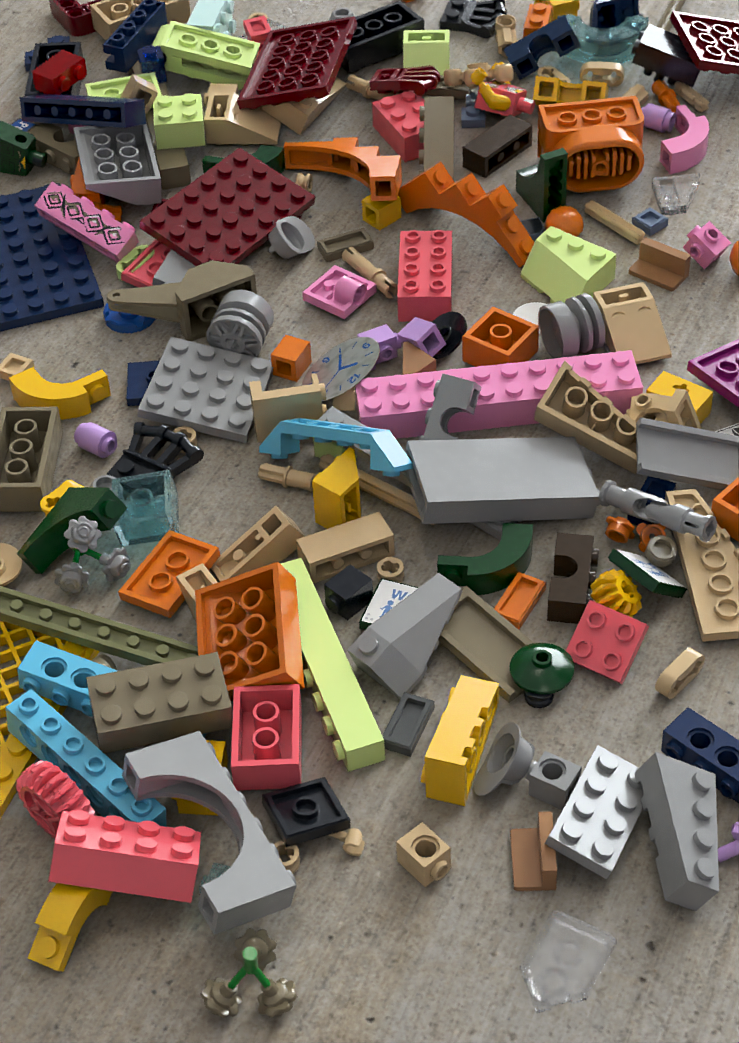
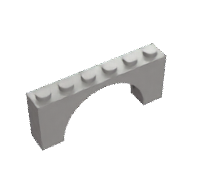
[122,731,296,935]

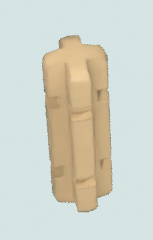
[674,82,709,113]

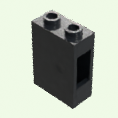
[631,24,701,87]

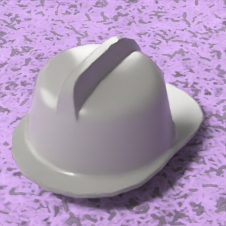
[268,216,315,259]
[474,722,535,796]

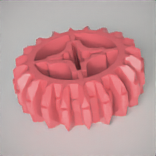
[16,760,95,839]

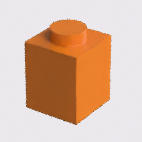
[271,335,312,382]

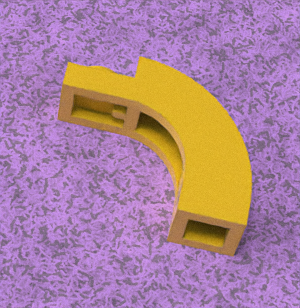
[9,367,111,420]

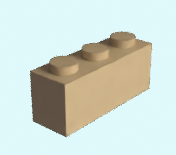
[296,511,395,584]

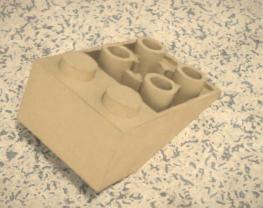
[204,93,281,146]
[593,282,672,364]

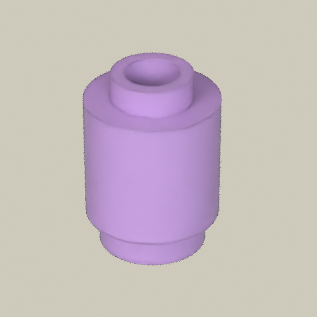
[641,103,676,133]
[74,422,117,458]

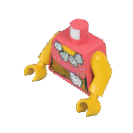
[471,62,535,116]

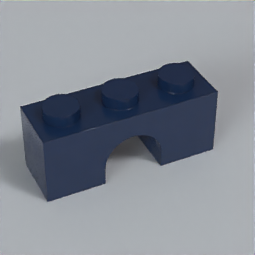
[504,15,581,80]

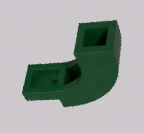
[437,523,533,595]

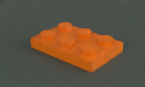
[118,530,221,618]

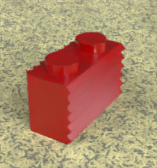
[32,50,87,95]

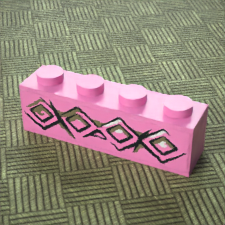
[35,181,139,263]

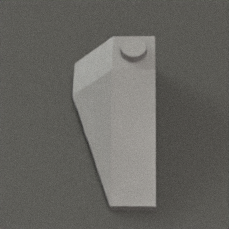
[347,573,463,699]

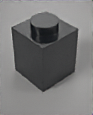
[324,564,373,621]

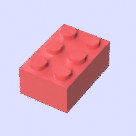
[372,90,424,162]
[231,684,302,791]

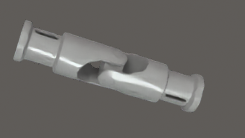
[599,480,717,542]

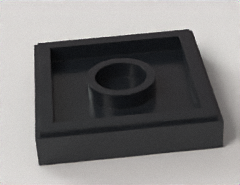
[262,777,350,847]

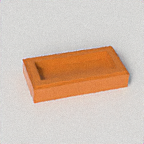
[494,572,546,630]

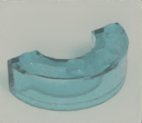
[557,14,649,63]

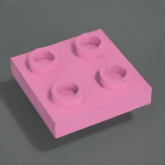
[302,265,377,319]

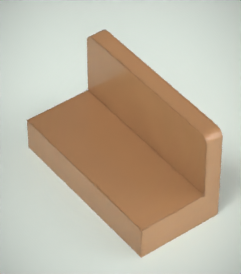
[629,237,691,291]
[510,812,557,891]

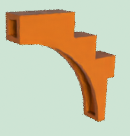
[284,137,402,201]
[398,161,534,267]

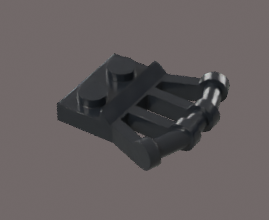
[439,0,507,39]
[107,422,204,502]

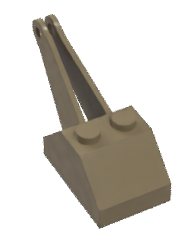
[107,260,257,342]

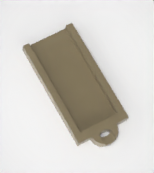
[438,586,534,703]

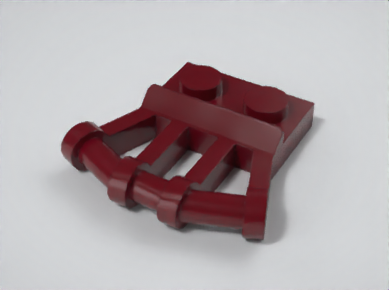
[369,65,441,96]

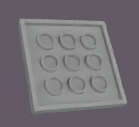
[138,337,273,443]

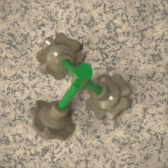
[200,928,297,1018]

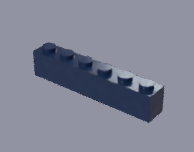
[20,94,146,128]

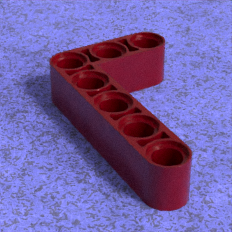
[49,0,103,37]

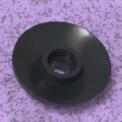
[432,312,467,359]

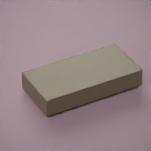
[317,228,374,262]

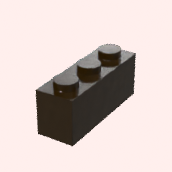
[462,115,532,178]

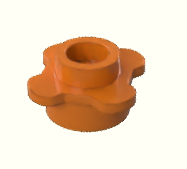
[605,516,635,543]
[636,523,666,552]

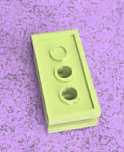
[148,21,260,90]

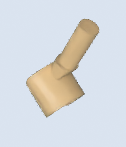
[328,828,365,856]

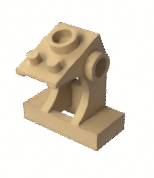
[626,389,702,429]

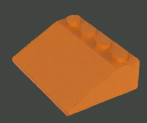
[195,561,305,701]

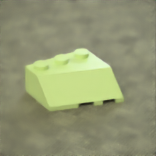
[521,226,616,303]

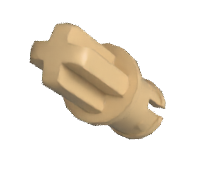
[258,463,316,492]

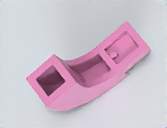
[660,104,709,174]

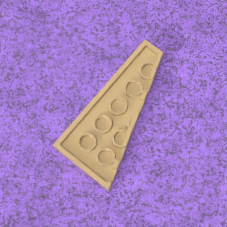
[665,489,739,642]

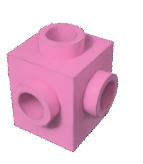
[683,221,731,270]

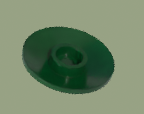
[510,643,574,695]

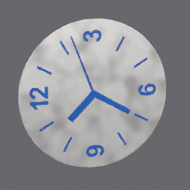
[302,337,380,401]

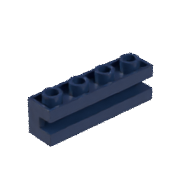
[103,0,168,73]

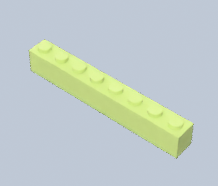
[280,558,385,772]

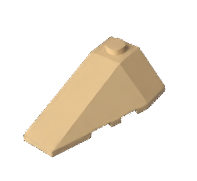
[262,77,346,135]

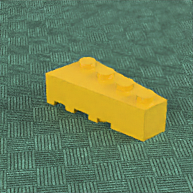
[421,675,499,806]

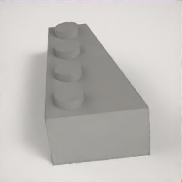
[635,752,719,911]

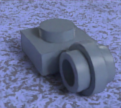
[461,92,485,128]

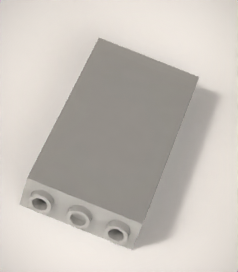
[405,437,600,524]

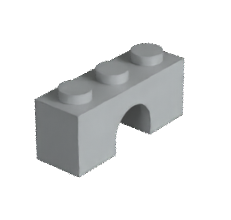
[419,373,482,440]

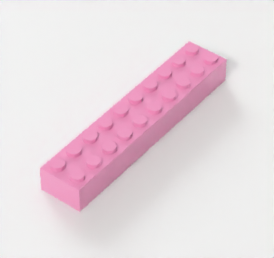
[355,350,643,439]

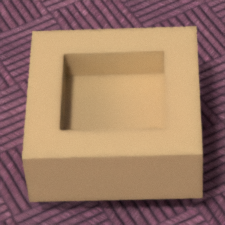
[0,353,35,381]

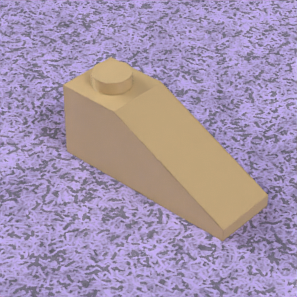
[211,506,305,581]

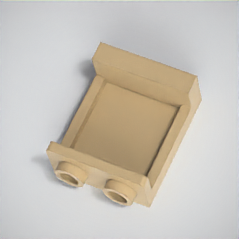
[249,373,327,443]

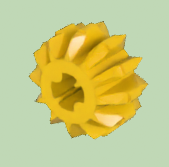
[590,569,642,618]

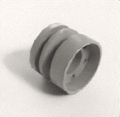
[207,290,274,357]
[538,293,606,359]

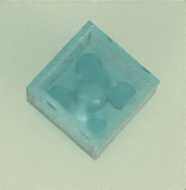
[112,470,179,547]

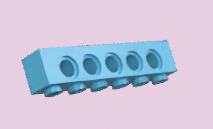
[17,640,207,738]
[5,689,167,827]

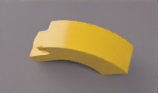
[28,883,113,972]

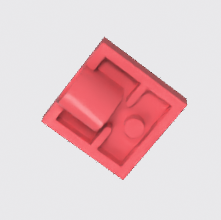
[566,600,649,684]

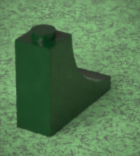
[516,148,568,223]
[17,487,127,574]

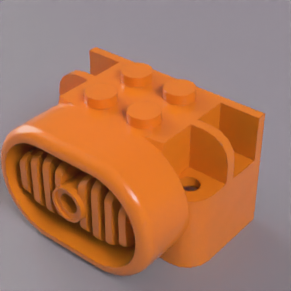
[537,96,644,193]

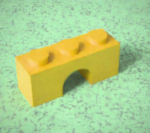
[533,76,609,106]

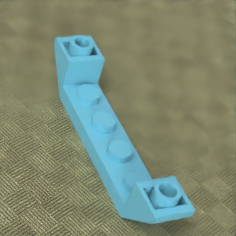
[259,418,413,477]

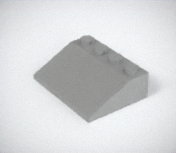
[73,122,161,205]

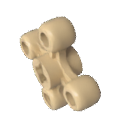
[444,62,513,89]

